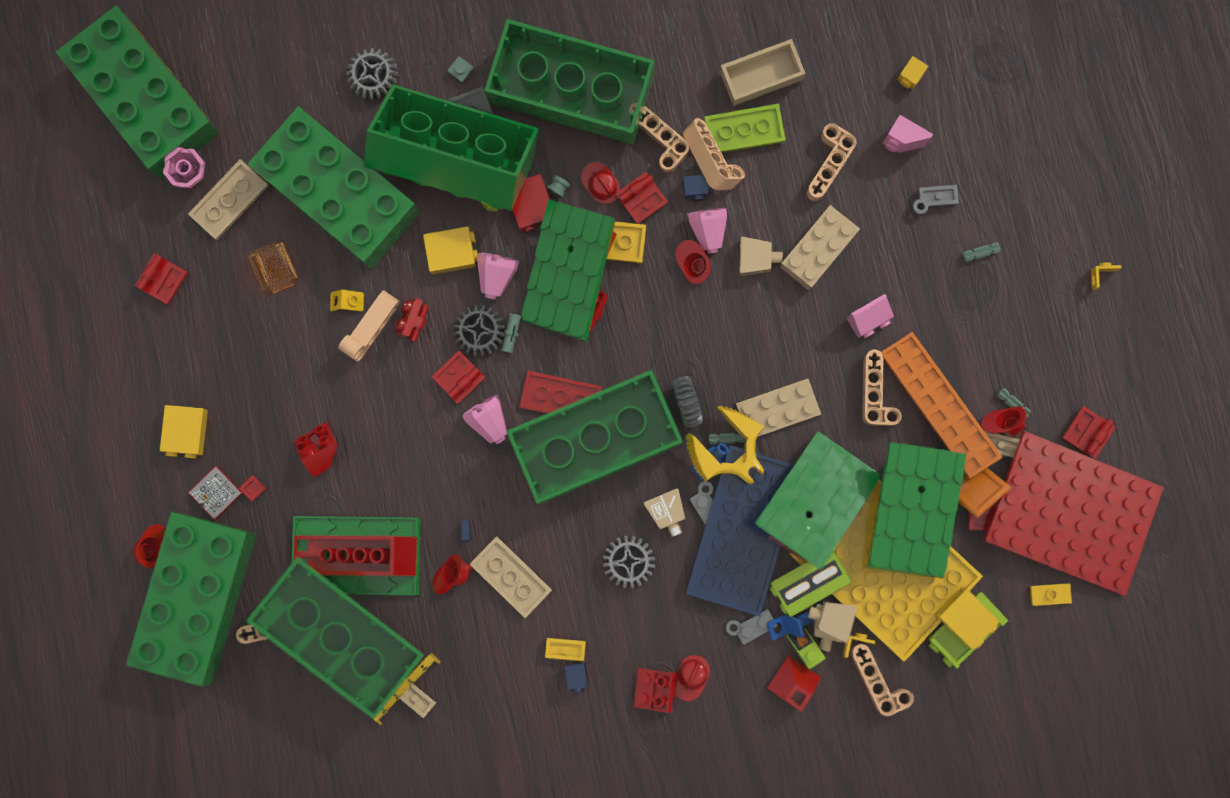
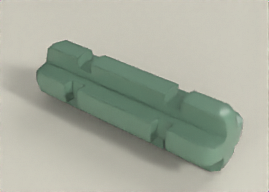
[963,242,1001,262]
[997,388,1031,418]
[709,433,746,445]

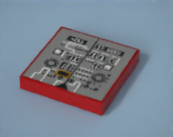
[188,466,243,520]

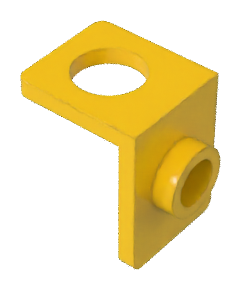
[1091,262,1121,291]
[330,290,364,312]
[843,633,875,658]

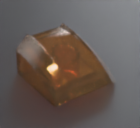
[247,240,299,294]

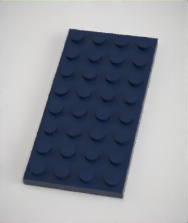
[685,445,794,616]

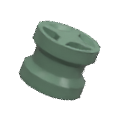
[546,175,570,198]

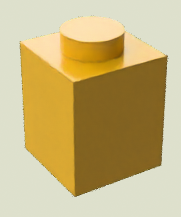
[897,56,928,89]

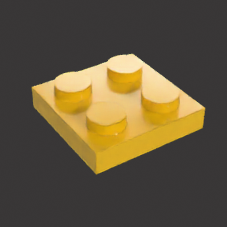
[606,222,646,264]

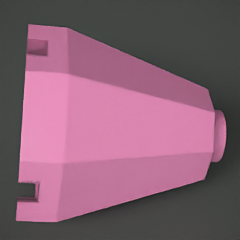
[163,147,205,188]
[687,208,727,253]
[477,253,519,299]
[462,395,507,444]

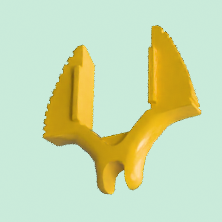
[686,406,764,484]

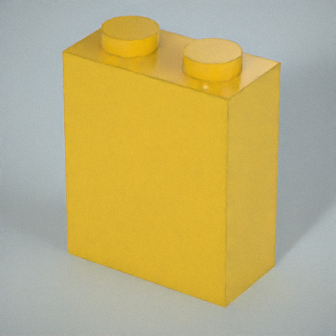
[423,227,478,275]
[160,405,208,459]
[935,587,1000,650]

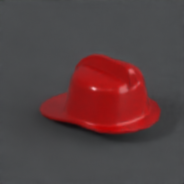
[581,162,620,204]
[675,240,712,284]
[981,406,1027,437]
[133,524,166,568]
[433,554,472,595]
[675,655,710,701]

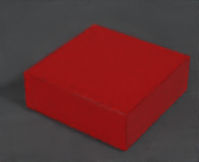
[239,475,267,502]

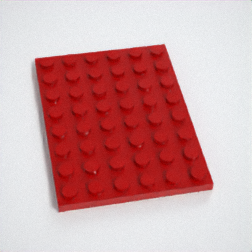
[983,431,1164,596]

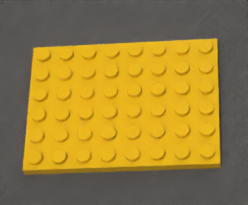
[789,480,983,662]

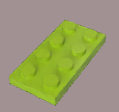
[704,104,786,153]

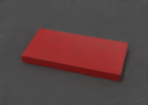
[519,370,602,414]

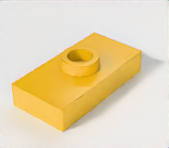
[1030,584,1072,606]
[545,638,586,661]

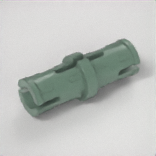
[501,313,521,353]

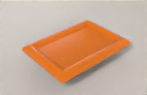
[958,468,1011,518]

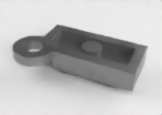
[913,185,959,214]
[689,481,713,525]
[726,609,777,645]

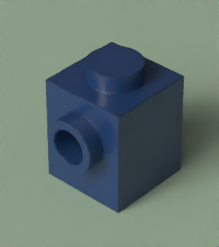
[683,175,711,201]
[565,663,588,693]

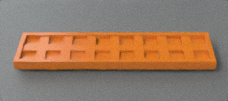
[881,332,1002,480]

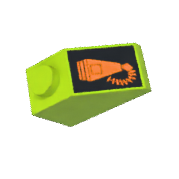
[786,627,826,669]

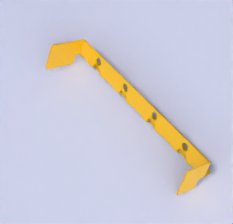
[374,653,441,725]

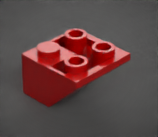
[294,421,337,477]
[767,656,821,712]

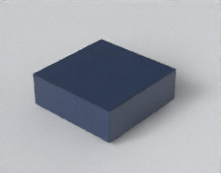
[461,520,471,540]

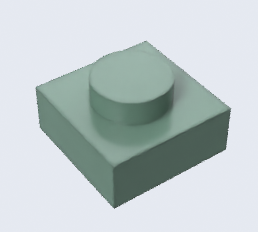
[447,56,474,84]

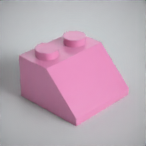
[883,115,933,153]
[847,294,894,338]

